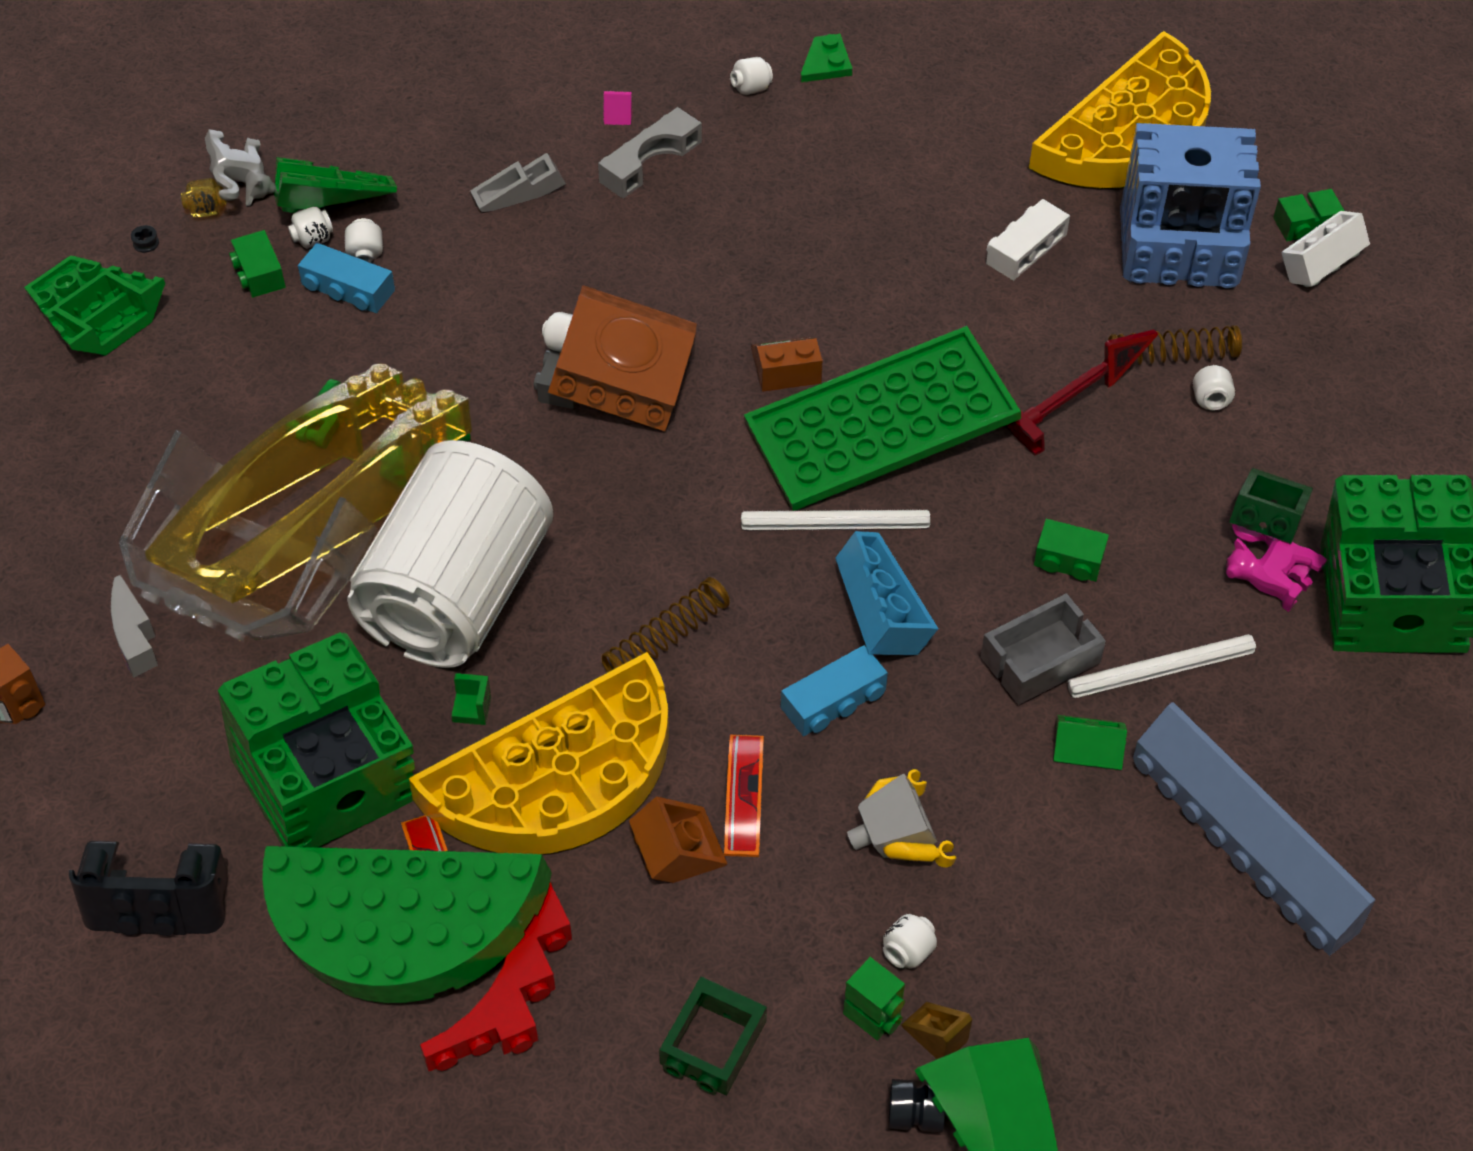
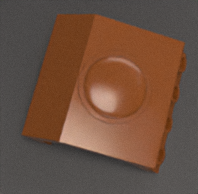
[548,285,697,431]

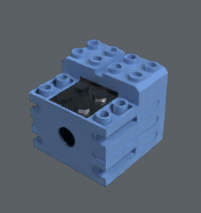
[1120,123,1261,288]

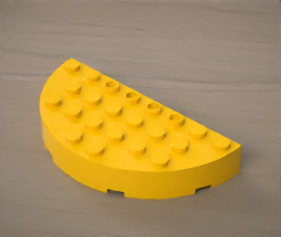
[1029,31,1211,188]
[408,652,669,854]

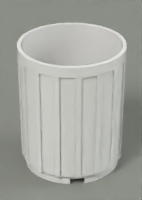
[347,440,553,668]

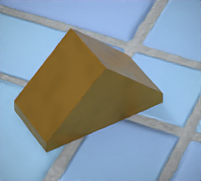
[901,1002,972,1059]

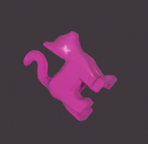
[1226,524,1327,612]

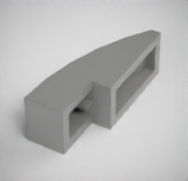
[470,153,566,212]
[111,575,158,677]

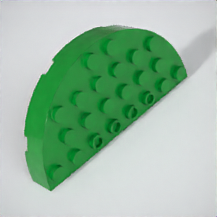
[262,846,552,1003]

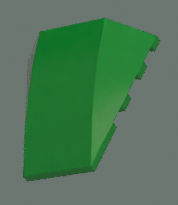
[24,255,165,355]
[914,1038,1058,1151]

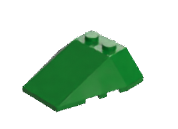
[274,157,397,213]

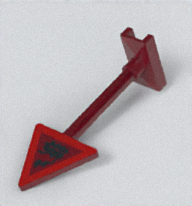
[1005,329,1158,456]

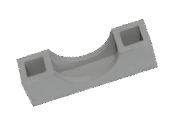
[598,107,702,199]

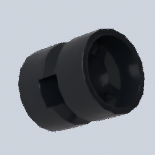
[889,1079,945,1133]

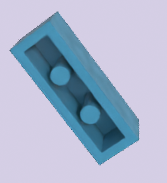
[298,243,395,313]
[781,645,888,737]

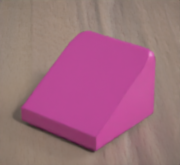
[604,91,632,125]

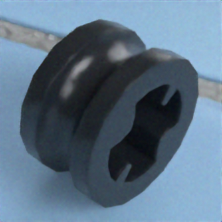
[131,225,159,253]

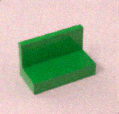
[1053,714,1127,770]

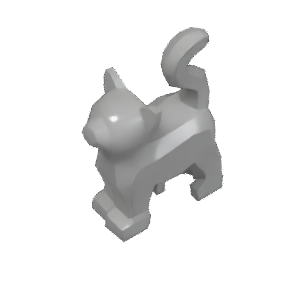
[205,129,275,206]

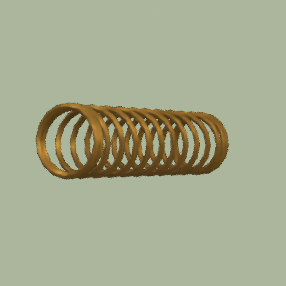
[1108,325,1242,365]
[601,577,730,672]

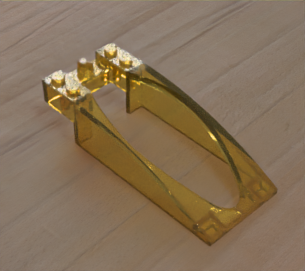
[145,363,472,604]

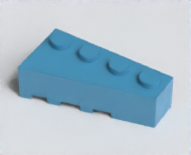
[835,531,939,655]

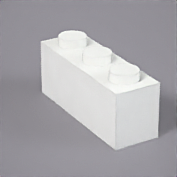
[986,199,1070,281]
[1281,211,1370,287]

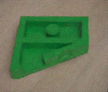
[801,34,853,83]

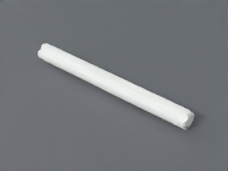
[741,510,930,530]
[1068,634,1256,698]

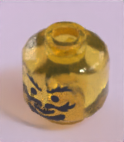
[181,178,226,218]

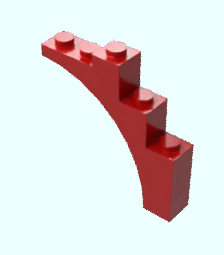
[420,882,572,1072]

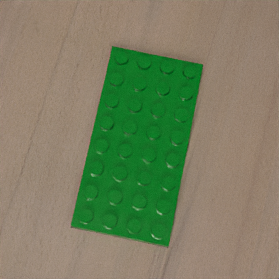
[744,326,1021,511]

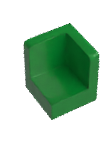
[451,673,491,725]

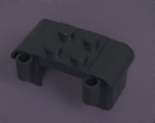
[69,841,228,936]

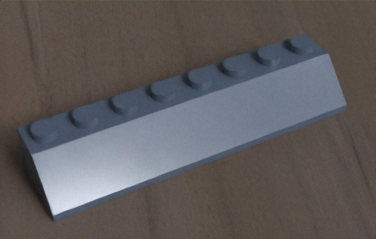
[1133,702,1376,956]

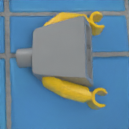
[847,769,957,868]

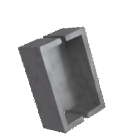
[981,593,1106,705]

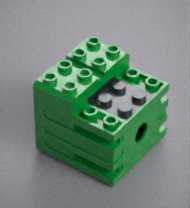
[1320,475,1473,653]
[218,632,415,847]

